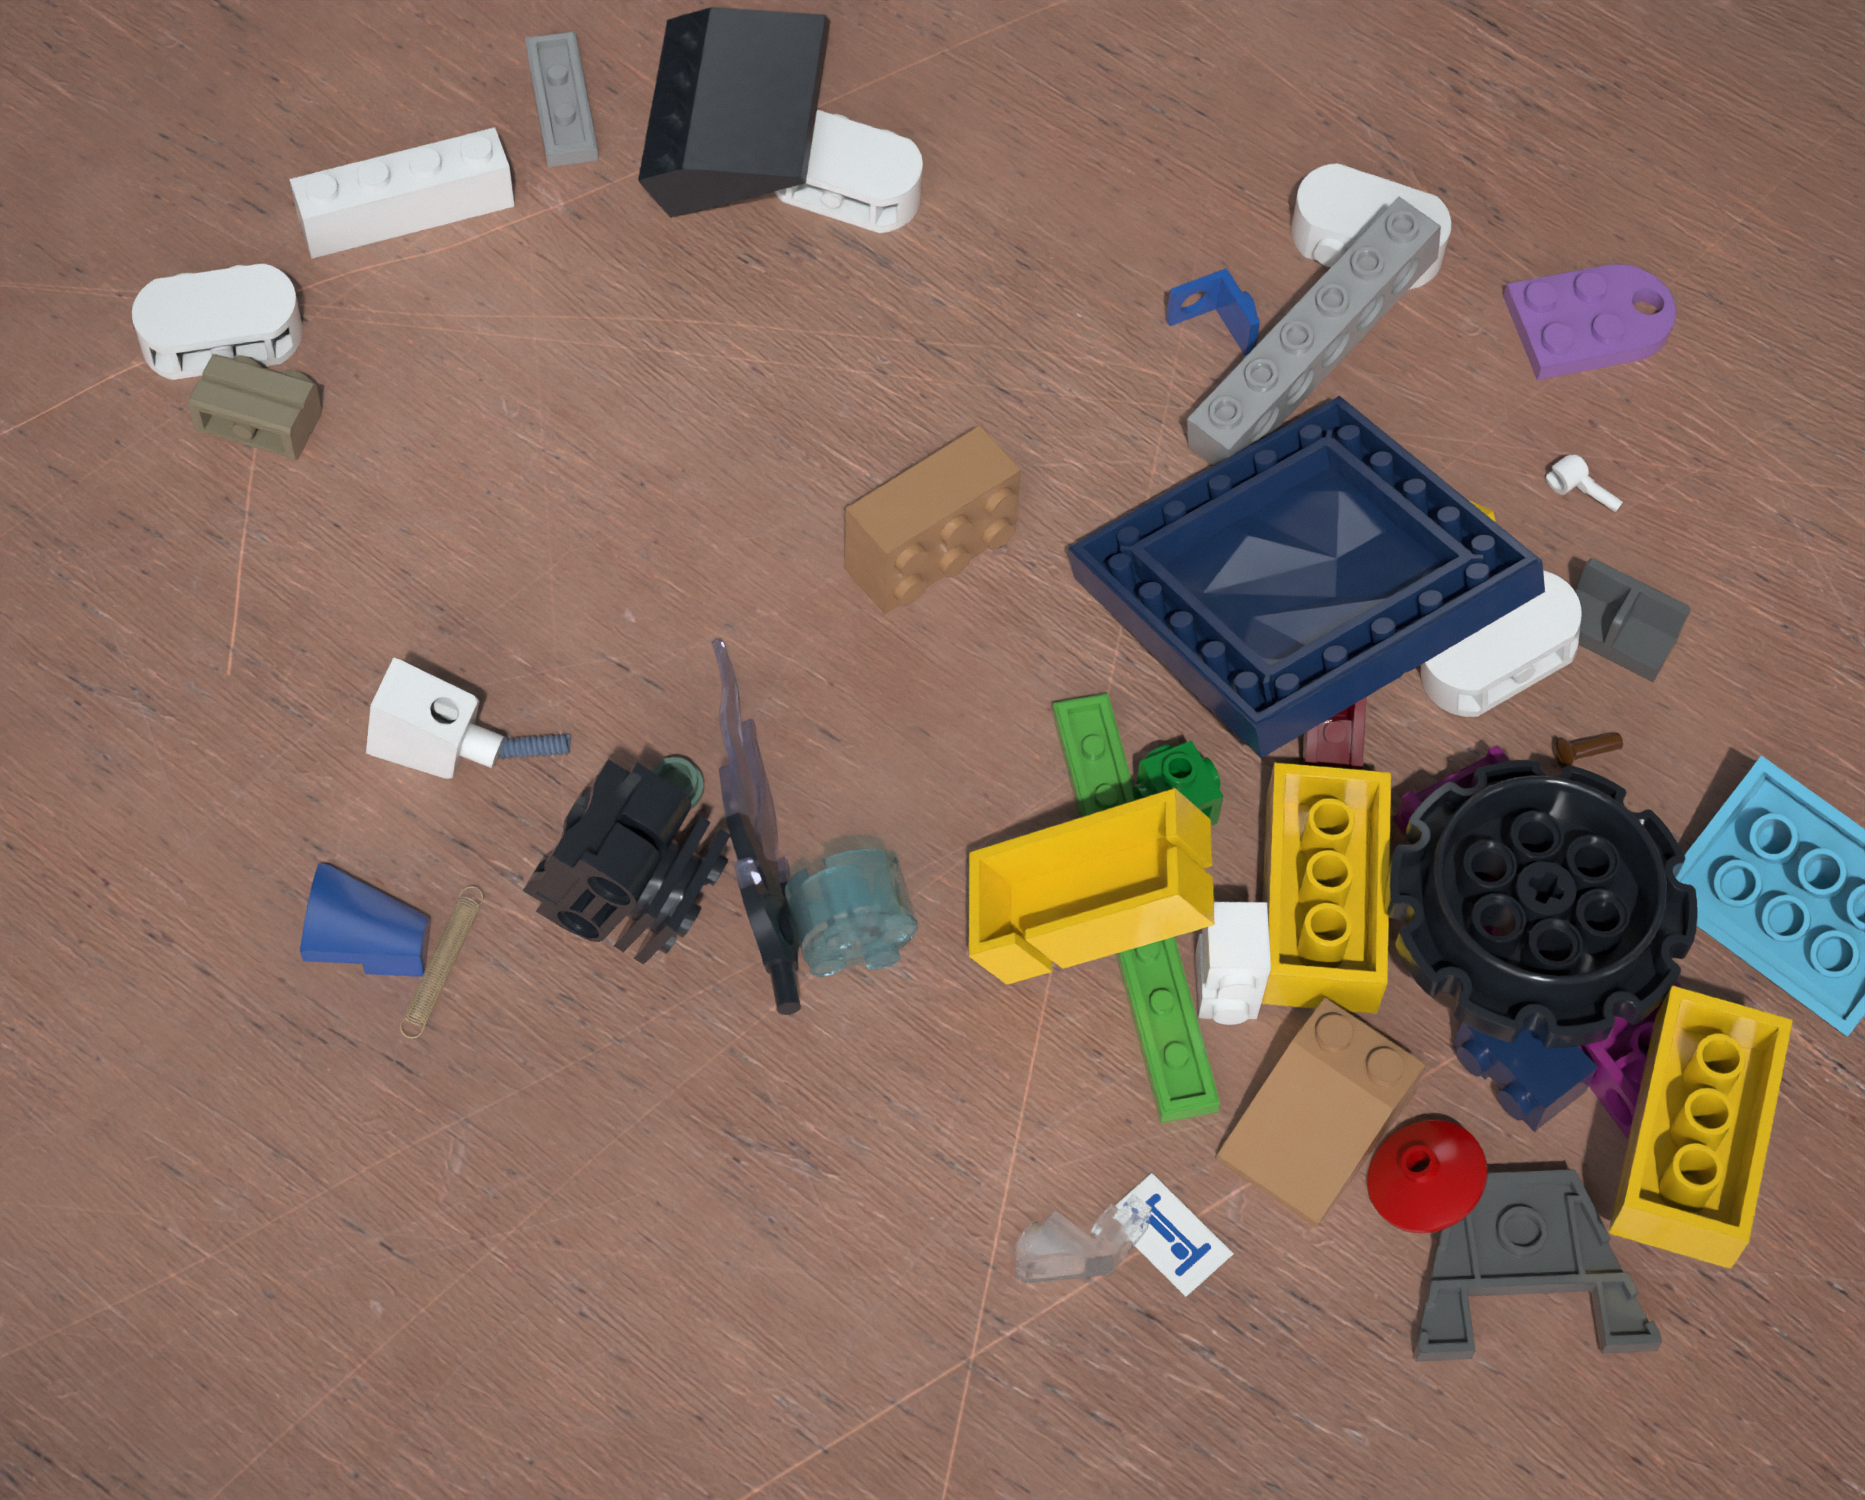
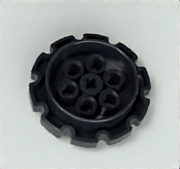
[1386,760,1698,1048]

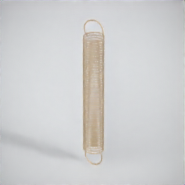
[400,886,483,1039]

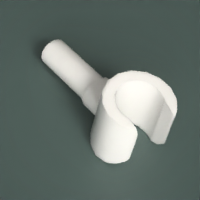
[1546,455,1623,512]

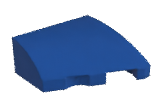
[300,864,431,977]

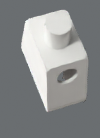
[366,657,505,779]

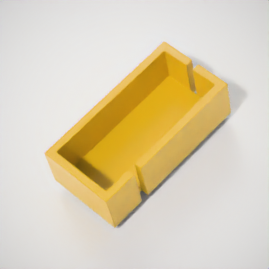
[969,788,1215,985]

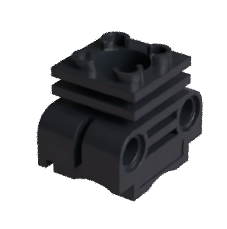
[522,759,731,965]

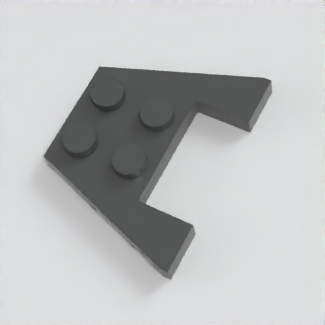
[1414,1169,1662,1362]

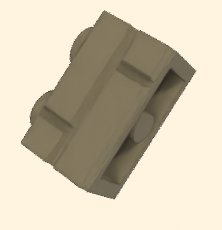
[188,354,322,460]

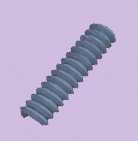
[497,733,571,760]

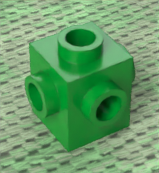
[1132,740,1224,826]

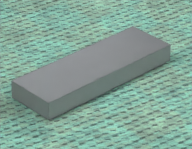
[525,31,599,167]

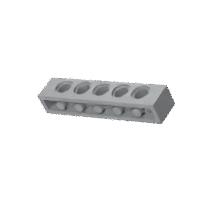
[1187,196,1441,466]

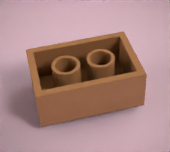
[844,425,1021,614]

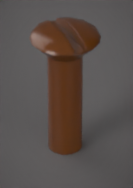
[1554,733,1623,769]

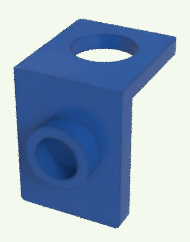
[1166,268,1260,355]

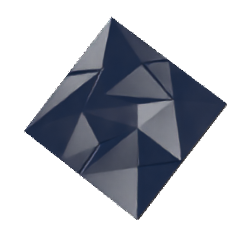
[1067,396,1545,758]

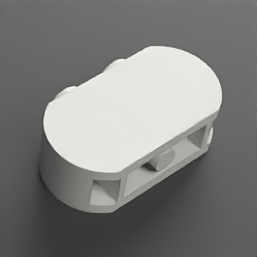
[774,109,923,233]
[1291,163,1451,289]
[132,263,303,380]
[1421,570,1581,717]

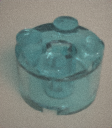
[785,849,918,977]

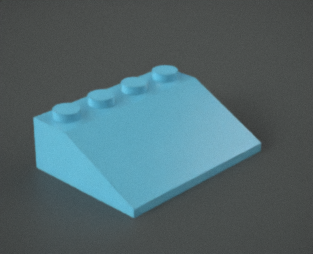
[1676,755,1865,1037]

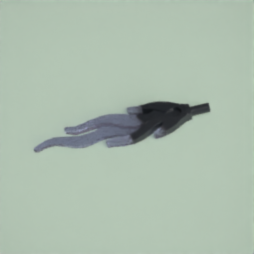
[711,638,801,1015]

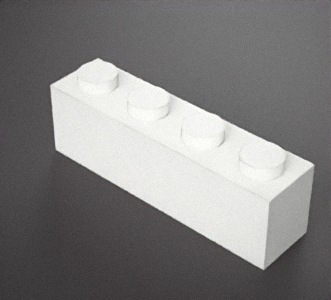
[290,127,514,259]

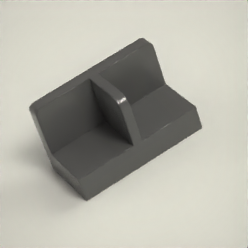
[1575,558,1691,682]

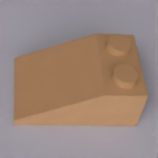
[1216,998,1426,1228]

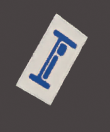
[1104,1173,1234,1297]

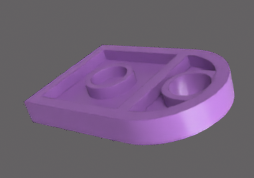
[1503,264,1676,380]

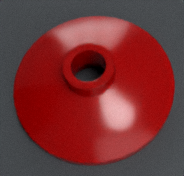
[1367,1120,1488,1233]

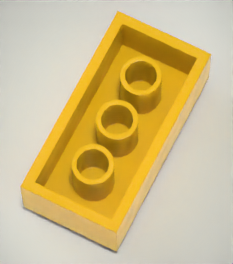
[1261,763,1391,1014]
[1608,986,1793,1269]

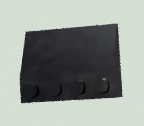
[638,7,830,218]

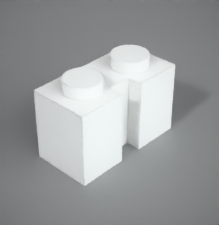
[1195,902,1271,1025]

